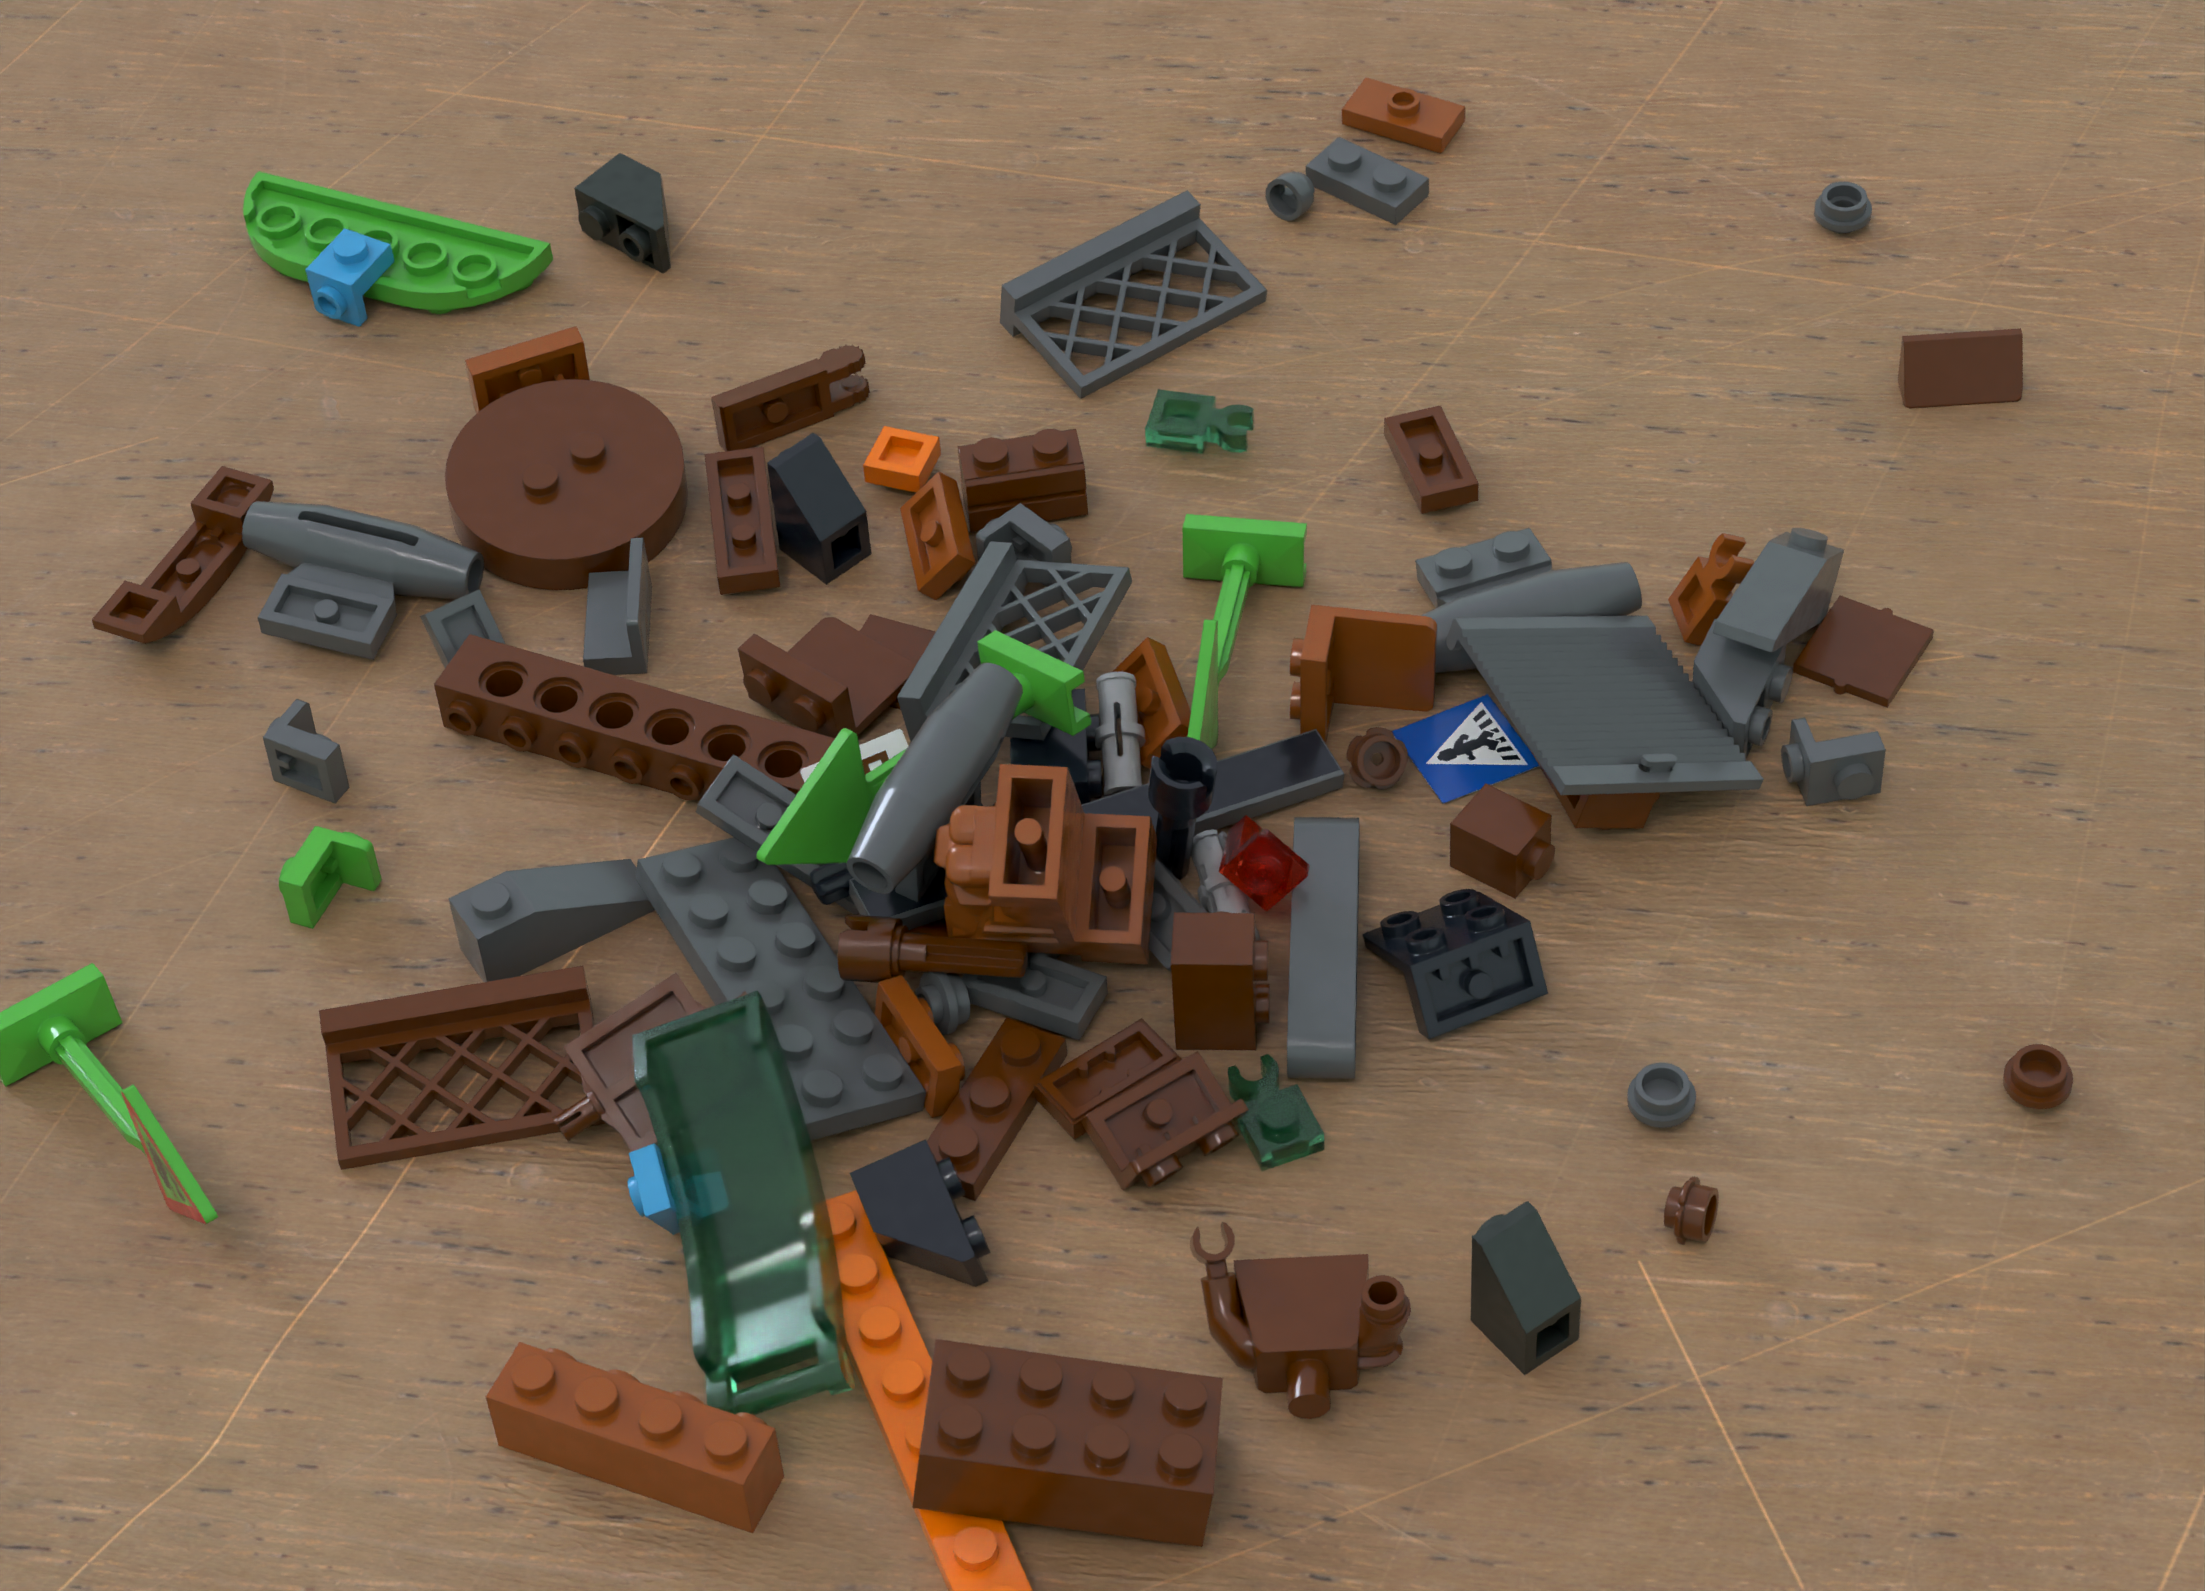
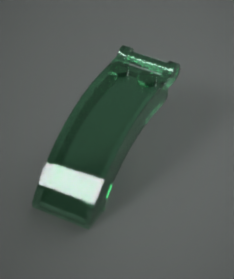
[632,990,855,1415]

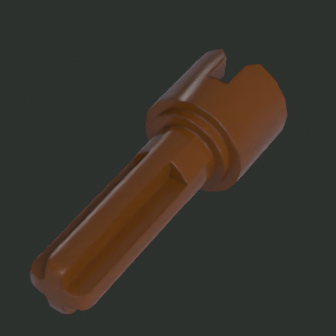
[838,914,1028,983]

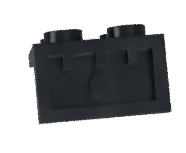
[1363,889,1548,1039]

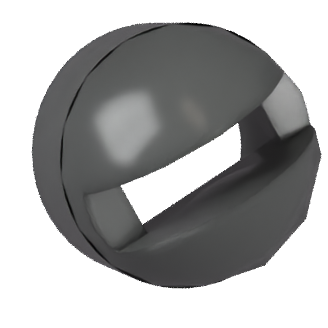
[1265,171,1315,221]

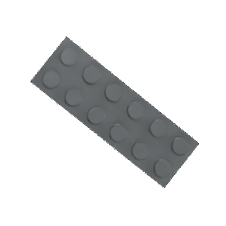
[635,837,926,1143]

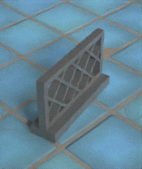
[1000,190,1267,399]
[897,541,1132,742]

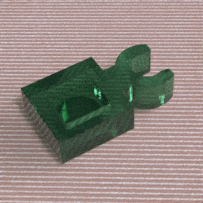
[1145,389,1254,454]
[1228,1054,1324,1171]

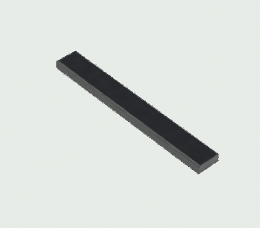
[849,729,1344,930]

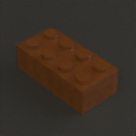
[912,1339,1223,1547]

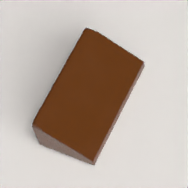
[1898,328,2023,408]

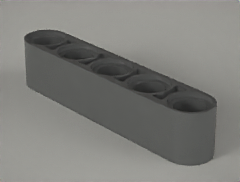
[1287,817,1360,1079]

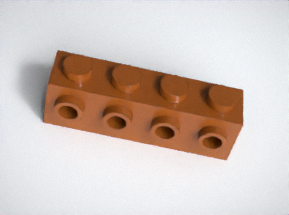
[486,1342,784,1534]

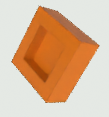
[863,426,941,493]

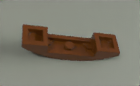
[92,466,274,644]

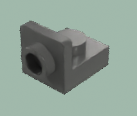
[263,699,349,804]

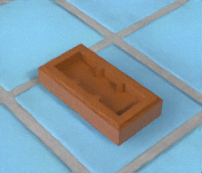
[1342,77,1465,154]

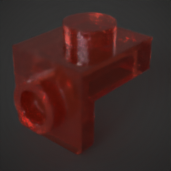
[1218,815,1310,912]

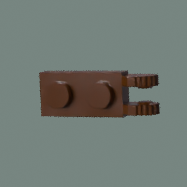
[711,345,870,451]

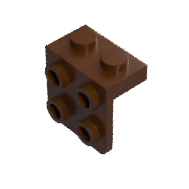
[738,617,915,738]

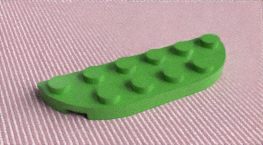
[243,171,553,314]

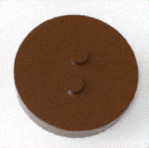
[445,379,688,590]

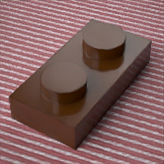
[1384,405,1479,514]

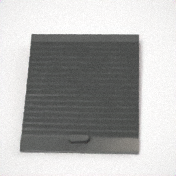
[1446,616,1764,795]

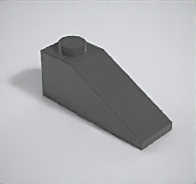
[1713,528,1844,652]
[448,859,655,982]

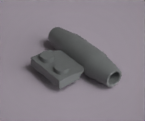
[242,501,484,660]
[1415,528,1642,673]
[846,663,1023,902]

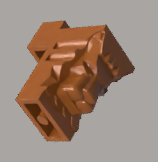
[934,764,1157,965]

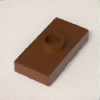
[1033,1018,1182,1140]

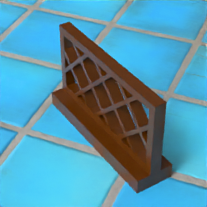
[319,966,606,1170]

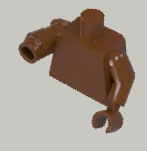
[1190,1222,1411,1419]

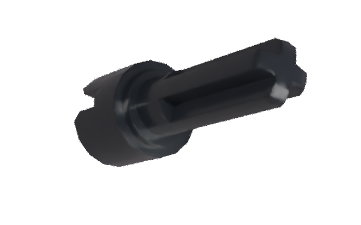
[1148,737,1217,880]

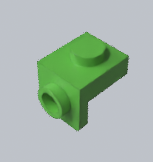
[279,826,382,929]

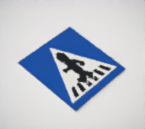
[1392,694,1539,804]

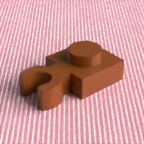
[1668,533,1754,646]

